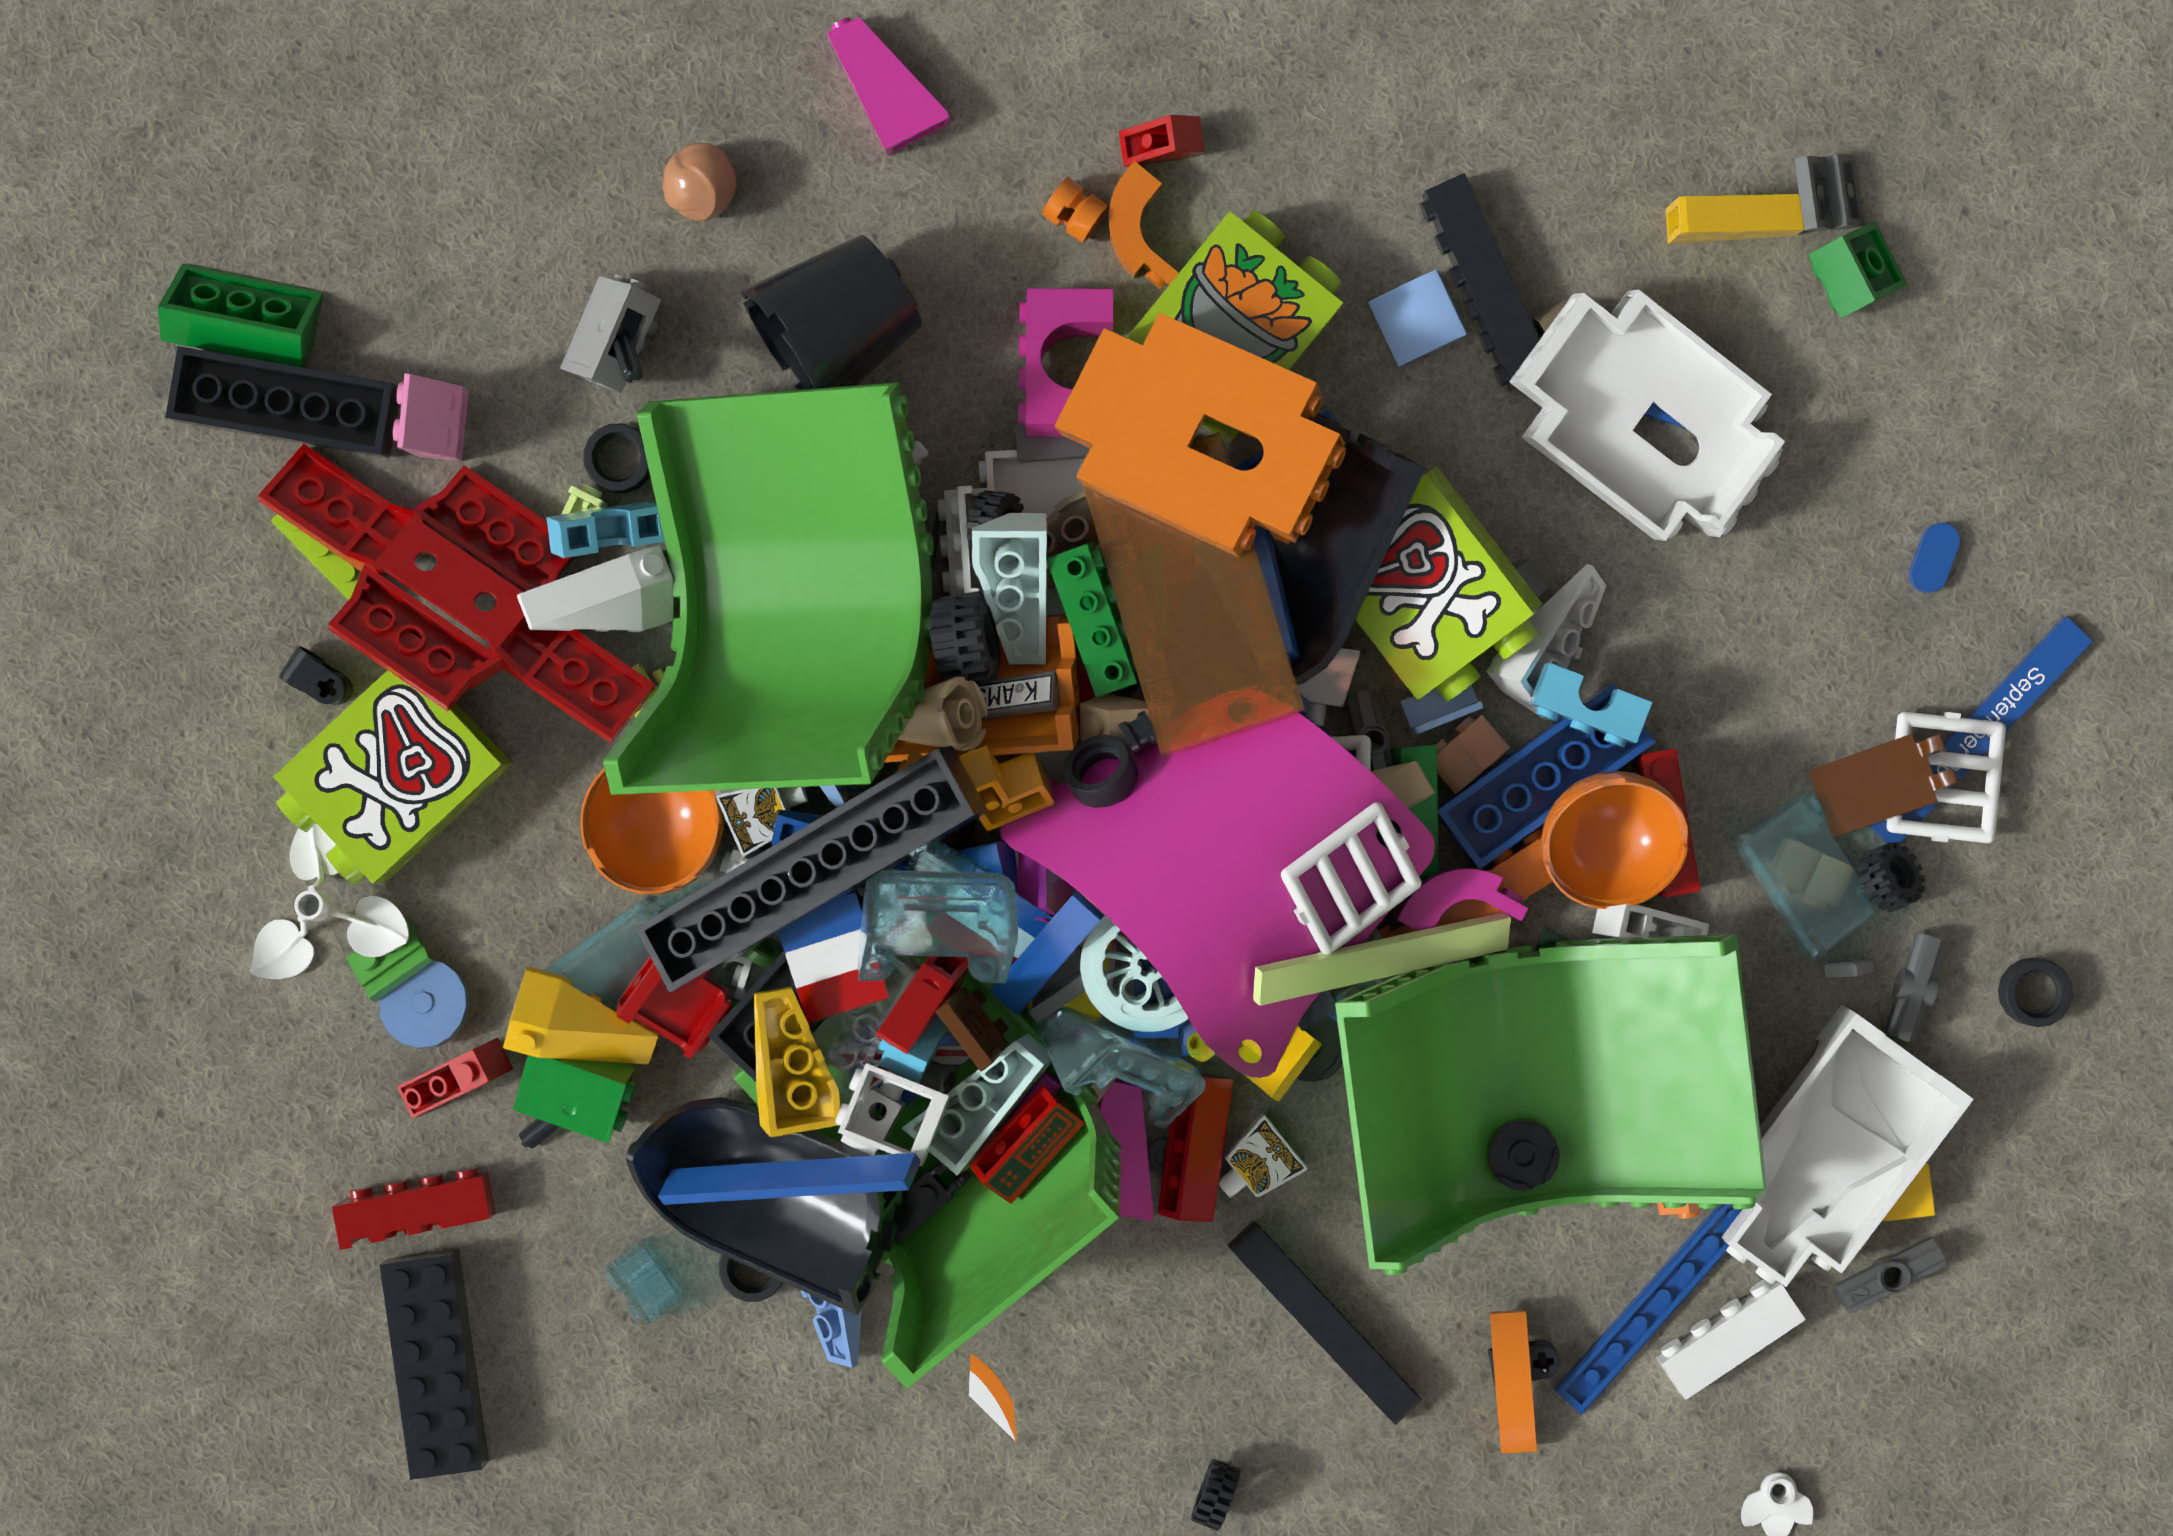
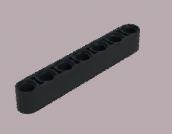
[1227,1220,1422,1425]

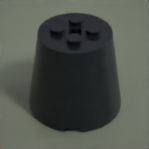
[741,235,922,390]

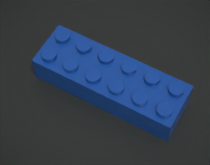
[1438,683,1656,869]

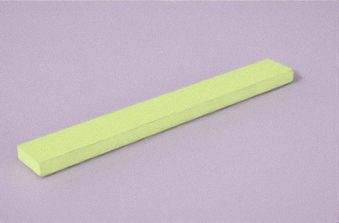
[1253,912,1511,1006]

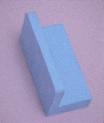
[1399,685,1484,735]

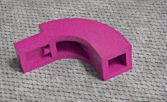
[1394,867,1528,931]

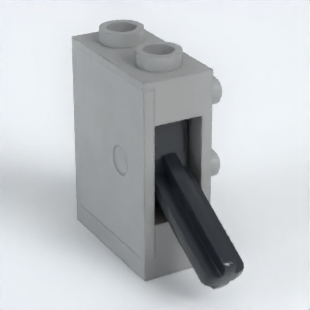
[560,274,661,393]

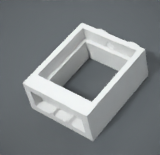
[835,1063,951,1166]

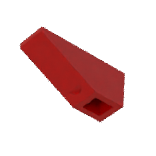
[876,941,972,1054]
[396,1037,513,1118]

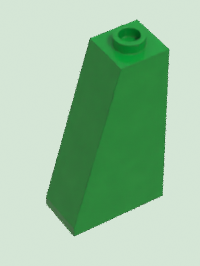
[1390,745,1439,881]

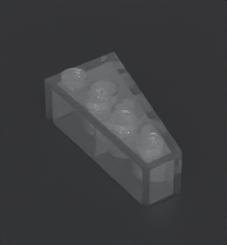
[812,944,921,1104]

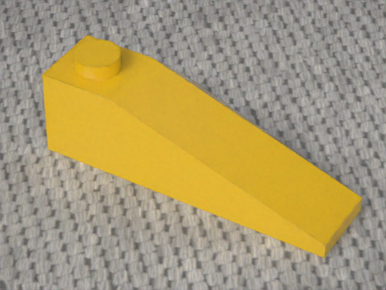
[503,966,659,1064]
[754,987,840,1137]

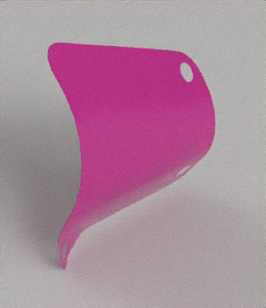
[1000,690,1435,1078]

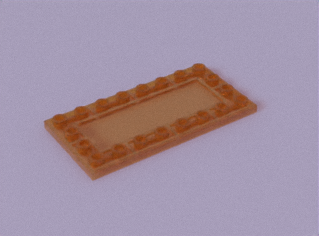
[1083,432,1305,756]

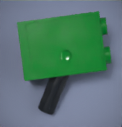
[513,1055,637,1149]

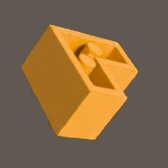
[959,745,1055,831]

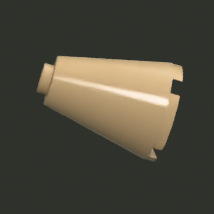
[898,677,987,751]

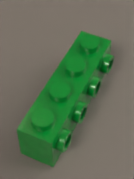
[1046,542,1145,697]

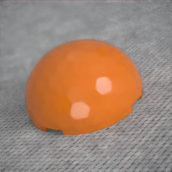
[580,768,724,894]
[1541,771,1688,909]

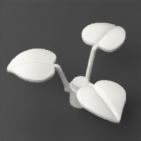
[250,824,409,979]

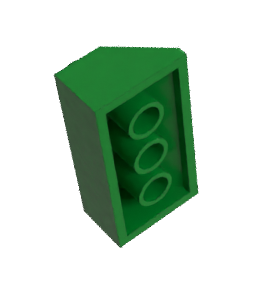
[158,264,323,368]

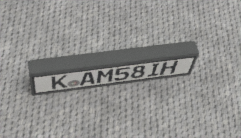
[977,671,1059,721]

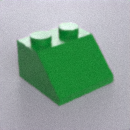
[1808,221,1908,319]

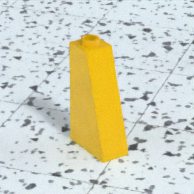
[1666,194,1804,244]

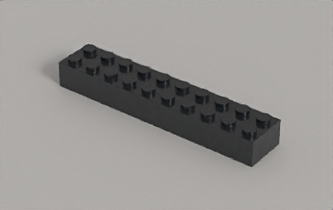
[635,746,988,993]

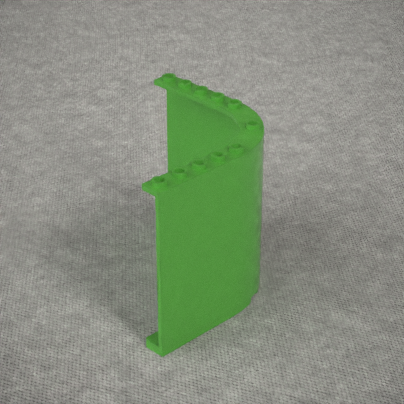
[604,382,934,795]
[734,905,1122,1389]
[1335,934,1768,1275]

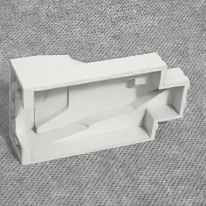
[1722,1004,1974,1287]

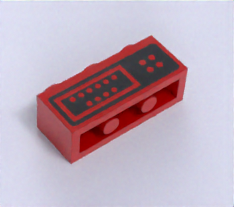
[969,1084,1085,1204]

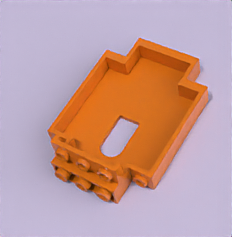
[1054,313,1346,558]

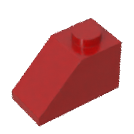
[1119,115,1205,167]

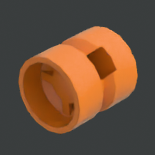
[1041,176,1109,244]

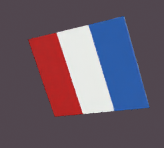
[779,892,889,1023]

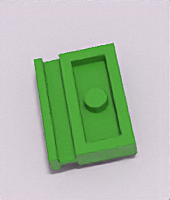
[346,917,434,1002]

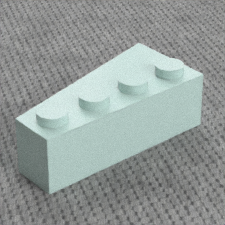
[902,1034,1055,1175]

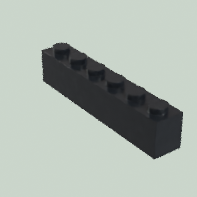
[1419,173,1540,392]

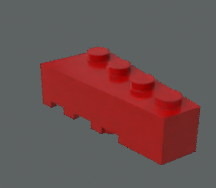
[332,1168,496,1250]

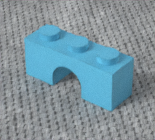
[546,501,665,558]
[1529,663,1652,747]

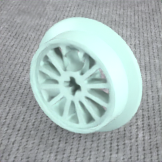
[1080,914,1188,1032]

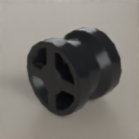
[1118,710,1162,757]

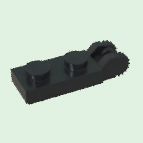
[892,1162,972,1244]

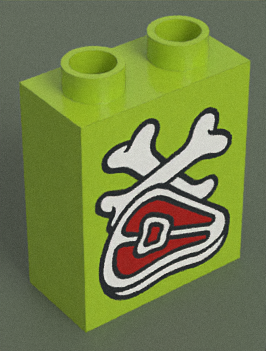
[1355,466,1542,702]
[273,670,513,885]

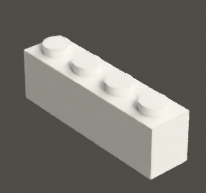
[1656,1280,1806,1400]

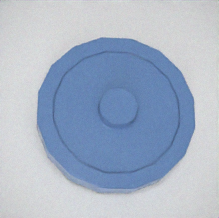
[379,960,470,1049]

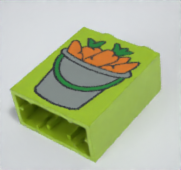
[1127,210,1343,446]

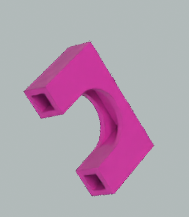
[1018,288,1113,437]

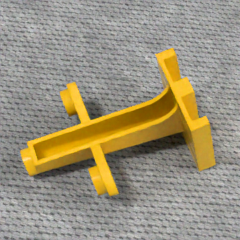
[1187,1025,1322,1102]

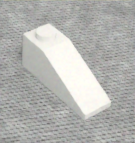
[1592,904,1709,938]

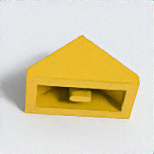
[1883,1163,1935,1222]

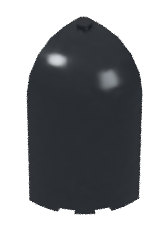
[1202,413,1425,690]
[626,1097,902,1315]

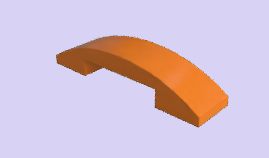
[1490,1310,1537,1454]

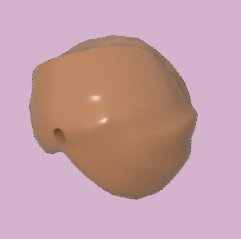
[662,143,737,222]

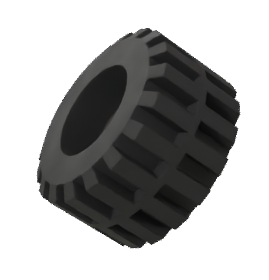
[930,591,1000,684]

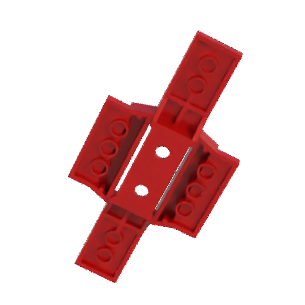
[258,443,655,744]

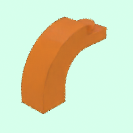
[1108,161,1179,289]

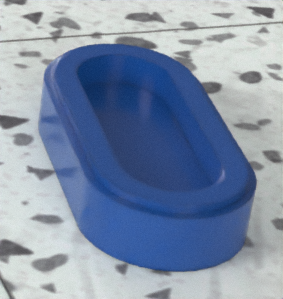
[1909,523,1960,593]

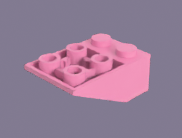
[393,373,469,461]

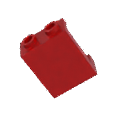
[616,956,732,1059]

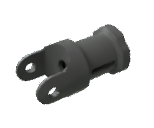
[891,1060,958,1095]

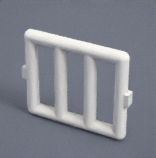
[1886,712,2006,843]
[1281,802,1421,954]

